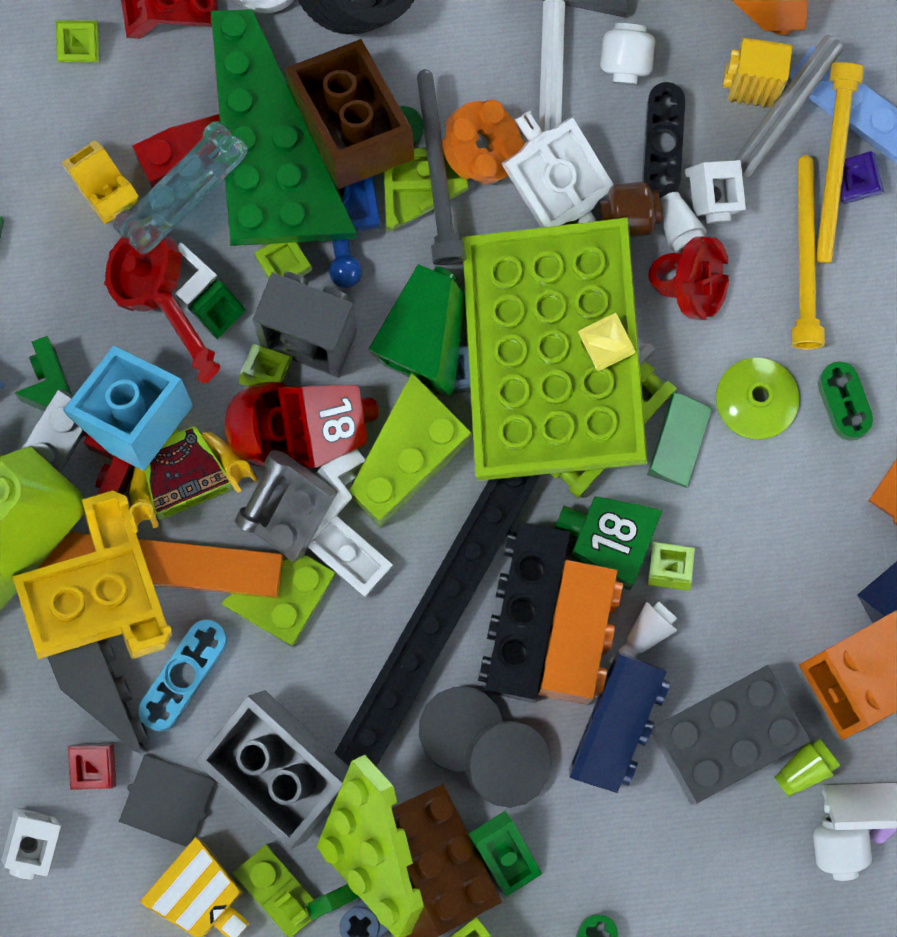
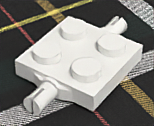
[501,111,614,228]

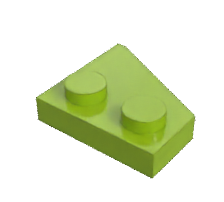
[384,148,468,231]
[222,554,336,647]

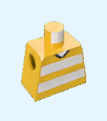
[139,837,250,937]

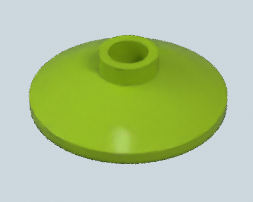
[716,357,799,440]

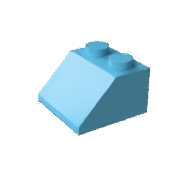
[63,345,193,471]

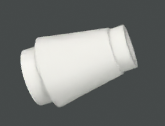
[660,192,707,254]

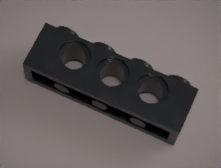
[478,522,570,703]

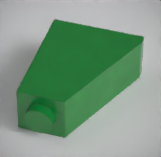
[368,264,465,396]

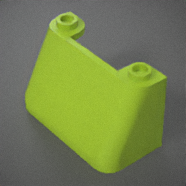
[0,446,84,611]

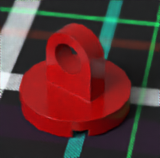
[648,236,729,320]

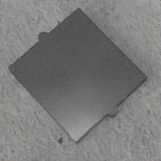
[119,754,215,847]

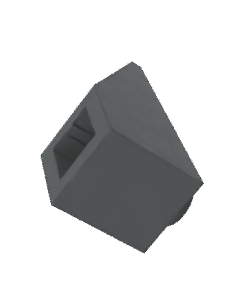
[47,638,149,754]

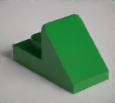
[15,336,72,412]
[469,810,542,897]

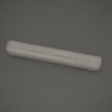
[733,34,843,178]

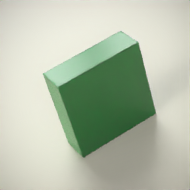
[188,279,247,340]
[306,884,360,920]

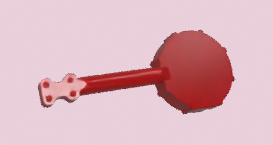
[104,226,220,384]

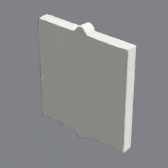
[822,783,897,830]

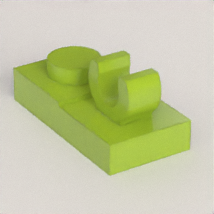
[233,844,314,937]

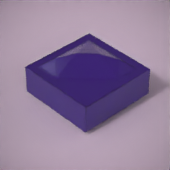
[840,151,884,204]

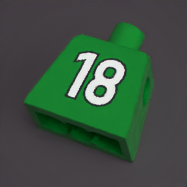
[554,496,662,591]

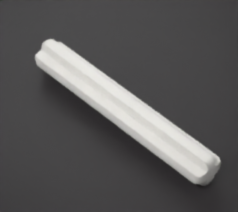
[539,0,565,131]

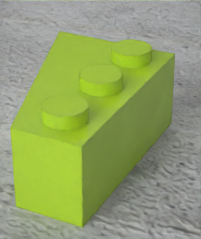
[349,373,471,528]

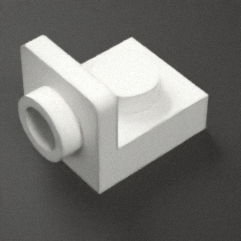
[314,449,365,520]

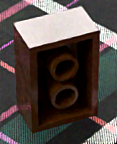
[285,39,415,189]
[392,784,502,937]

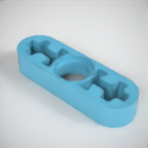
[138,620,227,732]

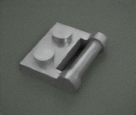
[235,450,338,562]

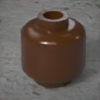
[600,181,662,237]

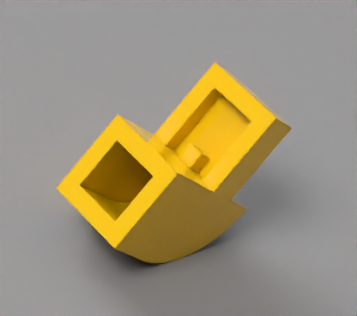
[61,140,139,225]

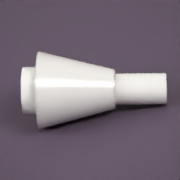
[609,601,678,664]

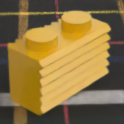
[722,37,793,109]

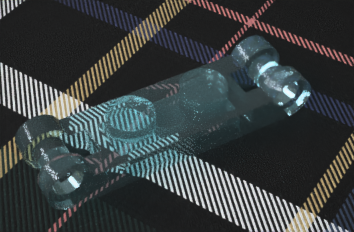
[113,121,247,254]

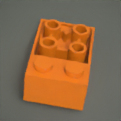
[799,610,897,740]

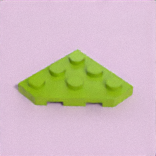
[316,755,424,937]

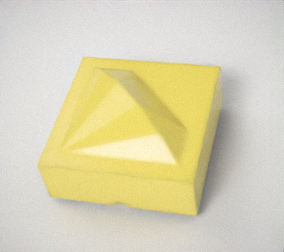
[578,313,636,372]

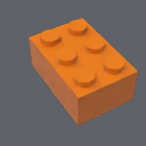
[537,560,623,705]

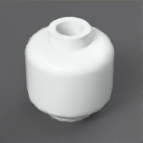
[600,23,656,84]
[813,815,872,881]

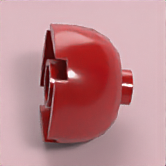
[224,382,289,466]

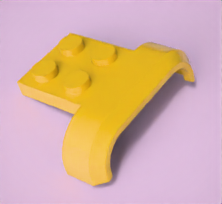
[12,491,172,659]

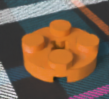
[442,99,525,185]

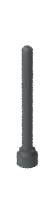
[417,69,466,265]

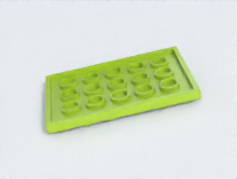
[462,218,648,481]

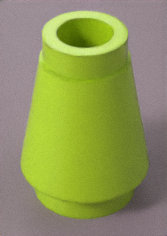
[774,738,841,798]

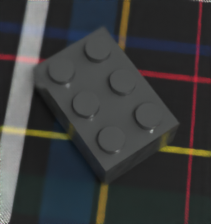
[252,272,357,378]
[651,665,811,805]
[195,690,349,850]

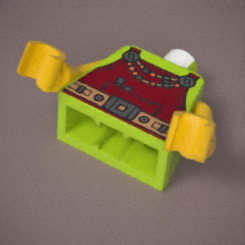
[128,426,258,533]

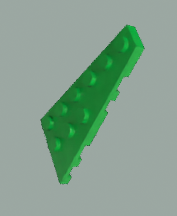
[211,9,357,246]

